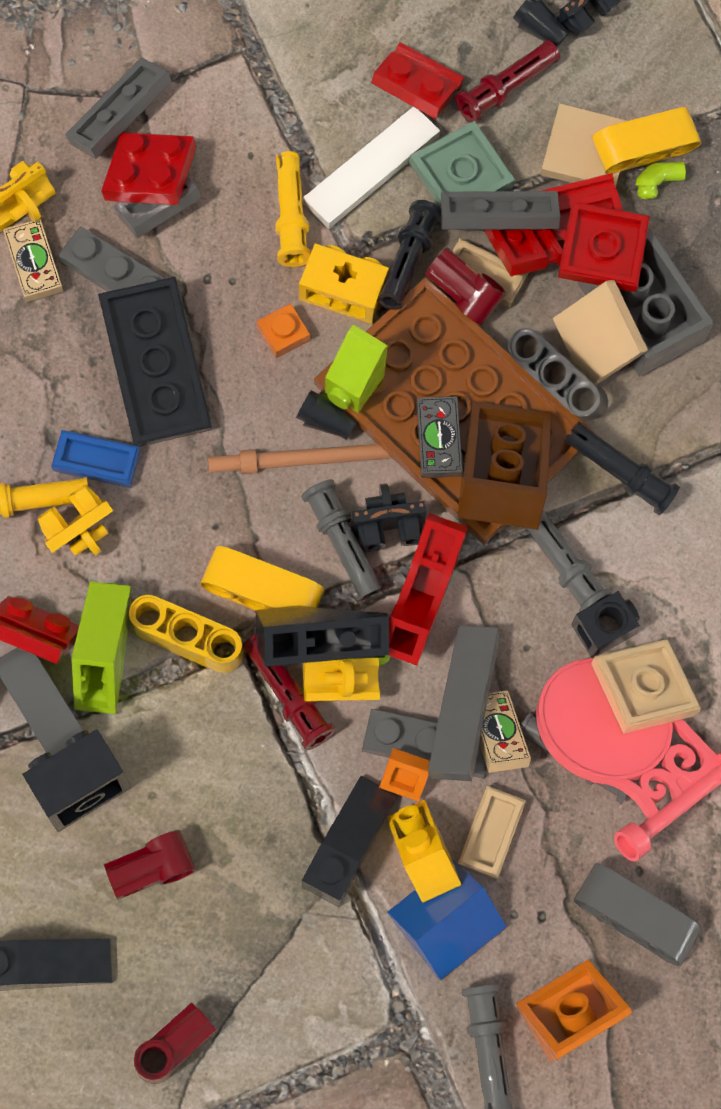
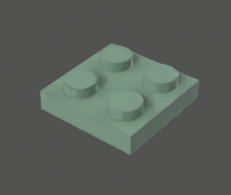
[409,121,515,209]

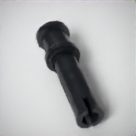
[378,200,441,310]
[564,421,680,515]

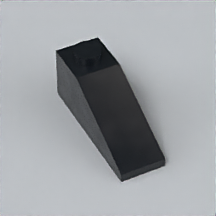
[255,606,389,667]
[302,776,398,907]
[0,939,112,991]

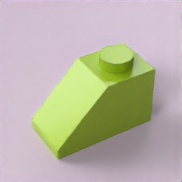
[325,324,387,413]

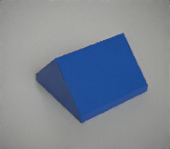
[387,860,507,981]

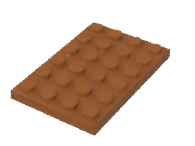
[314,277,596,545]

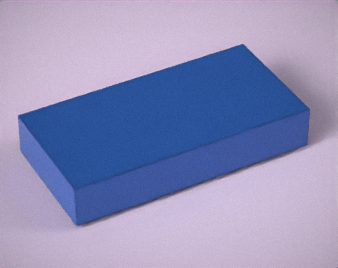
[51,430,140,488]

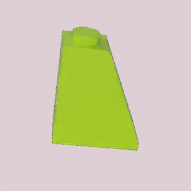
[72,581,131,715]

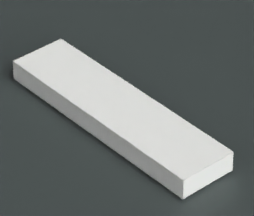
[303,107,440,229]

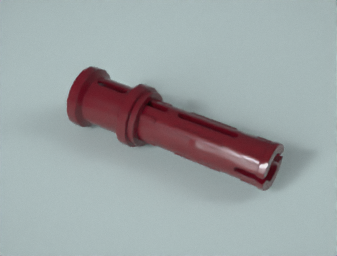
[455,40,560,123]
[242,634,336,750]

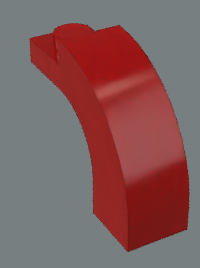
[389,513,468,666]

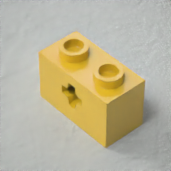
[299,243,389,324]

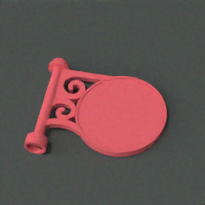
[536,658,721,862]

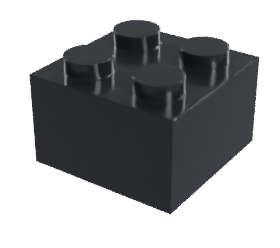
[22,729,131,832]

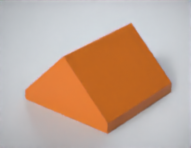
[516,960,632,1063]

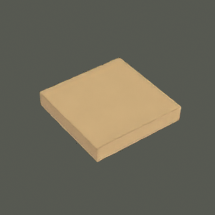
[540,103,627,188]
[552,280,648,384]
[591,639,701,734]

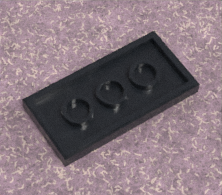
[98,277,212,447]

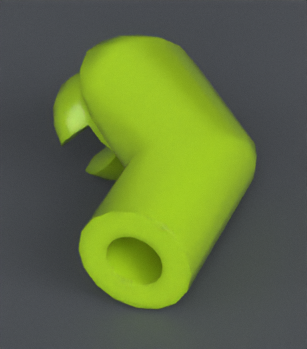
[635,162,686,199]

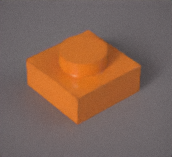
[257,303,310,358]
[379,748,430,802]

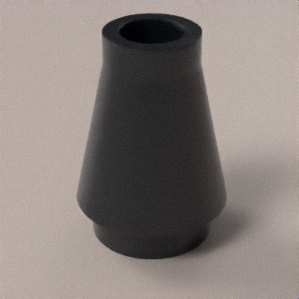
[513,0,569,47]
[296,390,357,440]

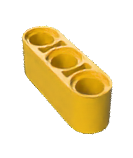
[591,107,702,174]
[200,546,325,610]
[129,595,243,673]

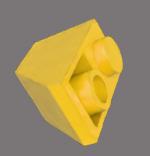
[387,799,461,903]

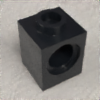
[571,591,640,658]

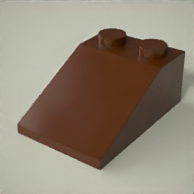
[457,401,552,530]

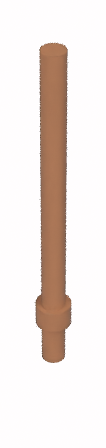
[208,444,392,474]

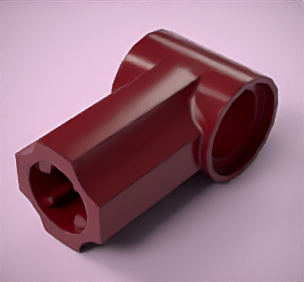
[425,247,507,325]
[103,830,196,900]
[134,1002,217,1084]

